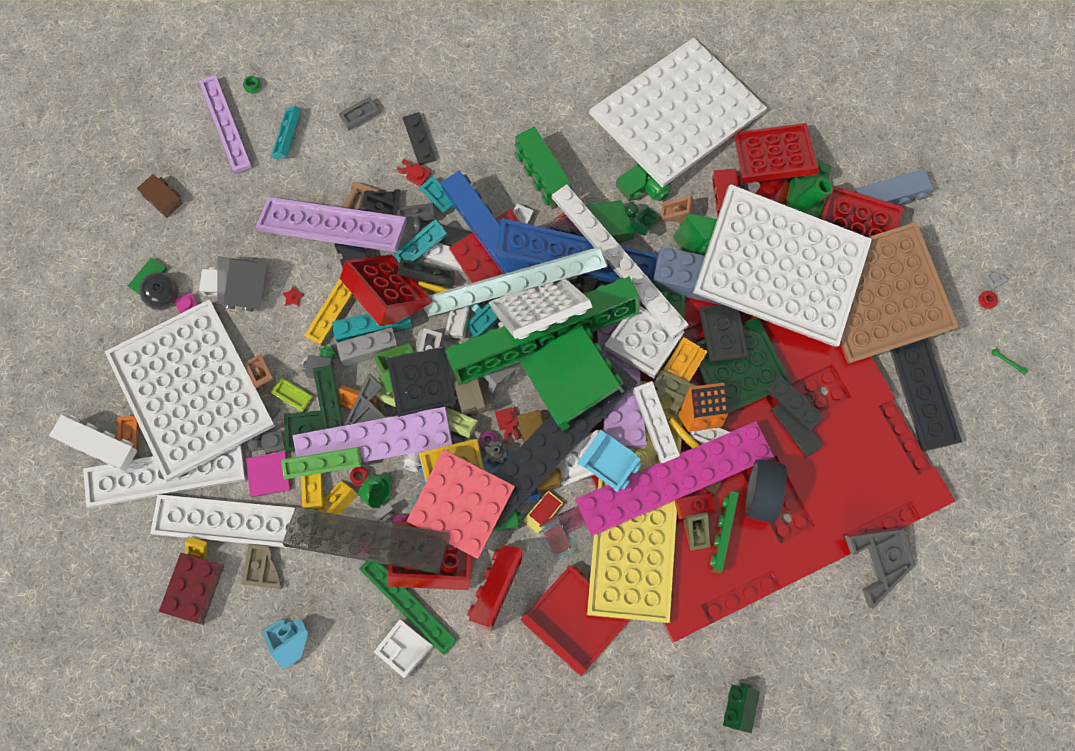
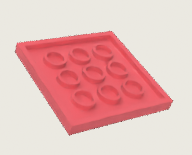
[407,449,515,559]

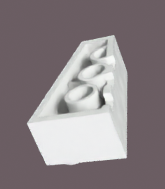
[49,415,138,472]

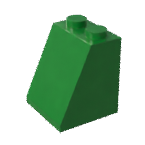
[585,200,636,244]

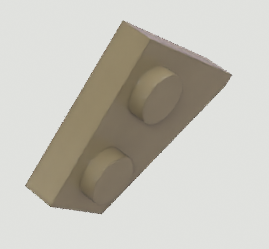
[241,544,282,589]

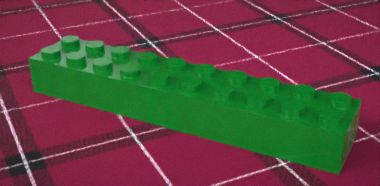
[445,276,640,386]

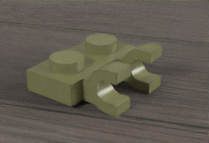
[653,370,695,416]

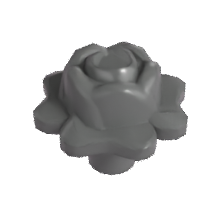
[485,441,508,463]

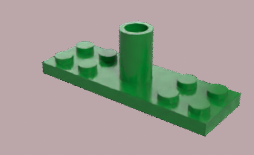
[785,158,833,219]

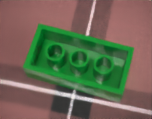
[514,126,572,209]

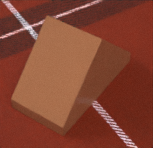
[660,195,693,223]
[244,354,275,389]

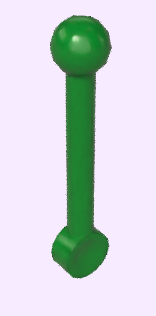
[991,349,1028,375]

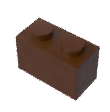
[137,174,183,218]

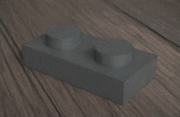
[339,96,380,131]

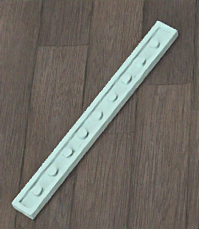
[424,246,607,317]

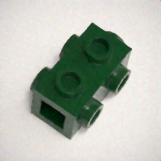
[723,682,760,734]

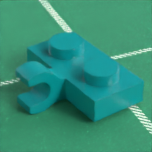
[419,176,454,215]
[467,300,500,337]

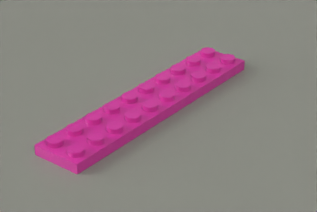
[575,421,774,537]

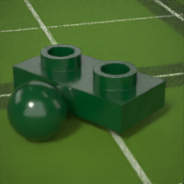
[625,203,662,236]

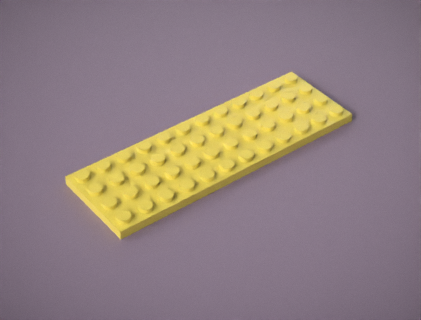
[587,381,683,623]

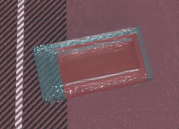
[539,516,575,561]

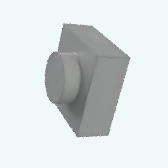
[373,503,395,524]

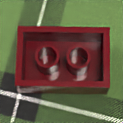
[159,553,224,625]

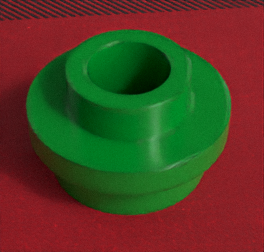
[243,76,261,94]
[319,345,338,359]

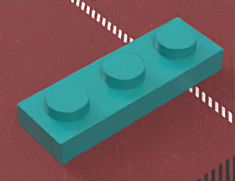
[271,106,301,160]
[393,219,448,263]

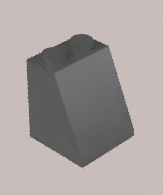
[217,256,267,312]

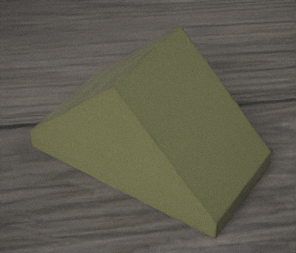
[683,512,710,551]

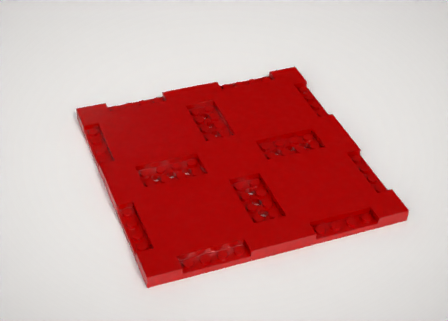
[590,297,956,643]

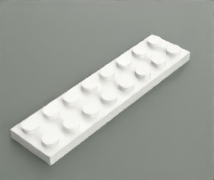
[83,444,246,508]
[150,495,316,550]

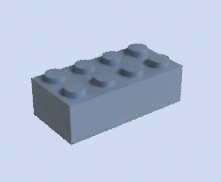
[652,246,721,304]

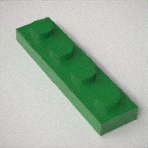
[709,491,739,574]

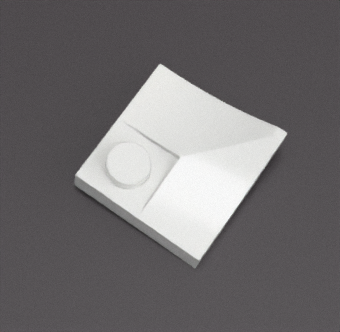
[374,619,433,678]

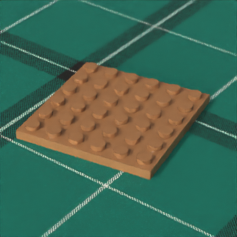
[840,222,959,364]

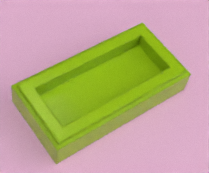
[270,377,314,412]

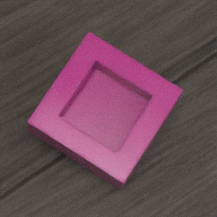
[175,292,198,314]

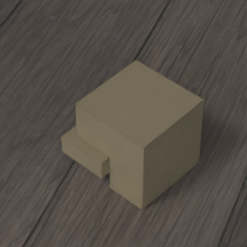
[454,378,493,416]

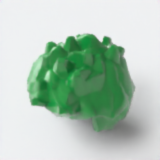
[357,472,395,509]

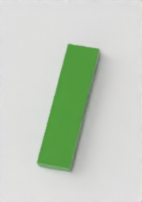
[281,447,362,479]

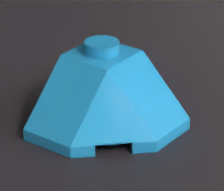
[262,619,308,670]

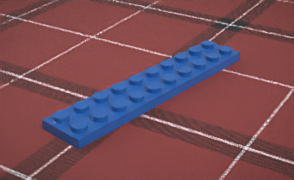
[496,218,658,283]

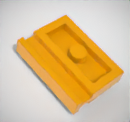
[663,337,707,382]

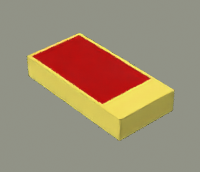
[523,491,563,534]

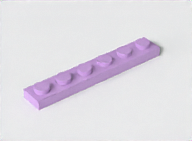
[199,75,252,174]

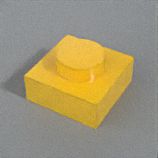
[185,536,208,560]

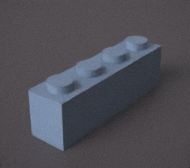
[854,169,933,205]

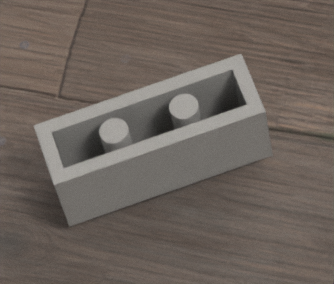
[336,327,398,367]

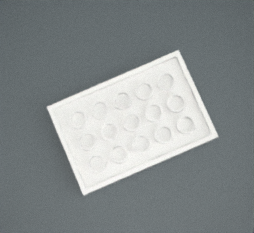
[489,279,592,339]

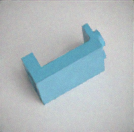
[577,430,642,491]

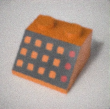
[678,383,728,432]

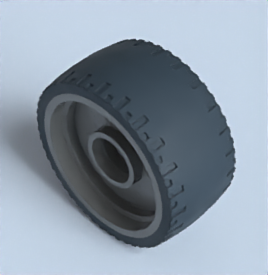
[745,459,787,522]

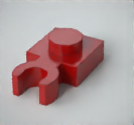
[397,159,431,186]
[495,407,518,443]

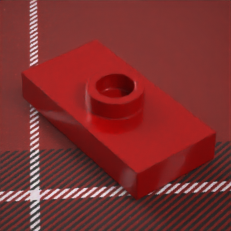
[675,493,717,520]

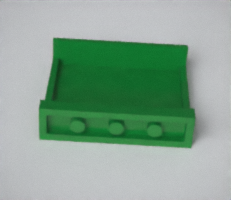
[520,324,624,431]

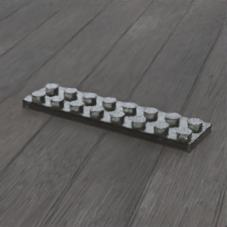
[282,507,450,574]

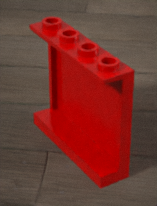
[520,565,630,677]

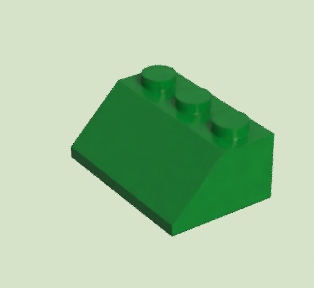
[673,214,717,256]

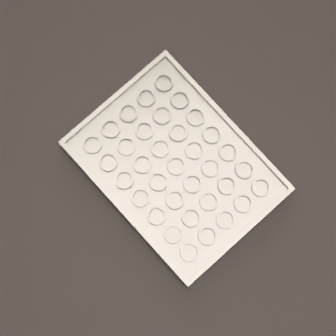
[589,38,767,188]
[693,184,872,347]
[105,299,275,483]

